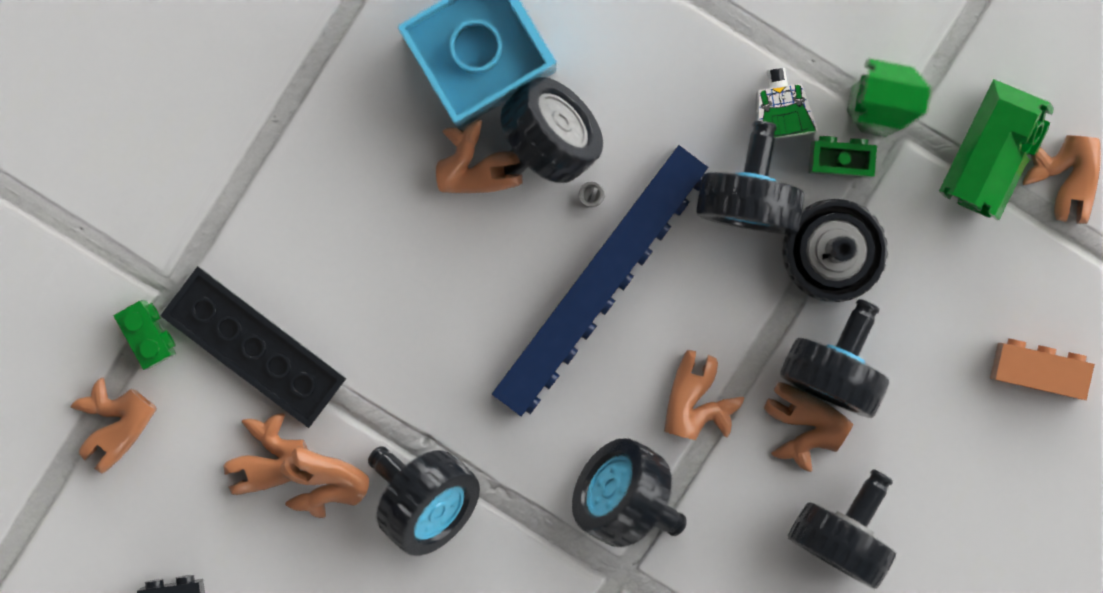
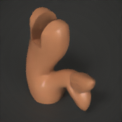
[436,120,523,193]
[1023,135,1101,224]
[664,350,744,440]
[70,378,157,474]
[764,382,854,472]
[223,413,308,495]
[280,447,369,518]

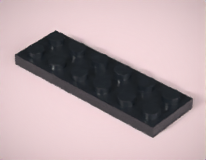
[160,266,347,428]

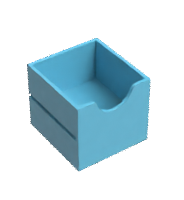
[397,0,557,129]

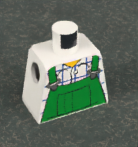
[756,68,817,140]

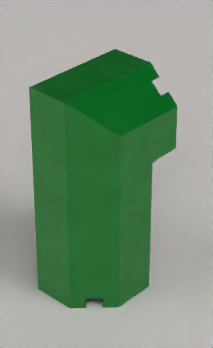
[847,58,932,137]
[939,79,1054,220]

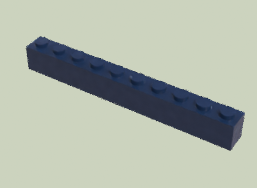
[492,145,709,416]

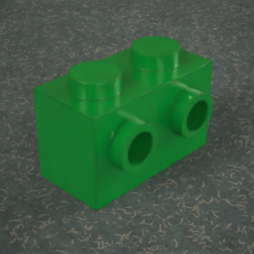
[808,136,877,178]
[113,300,176,370]

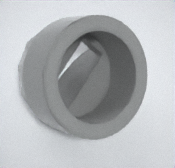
[579,182,605,207]

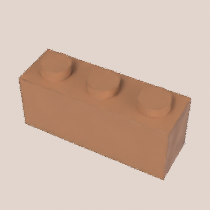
[990,338,1095,401]

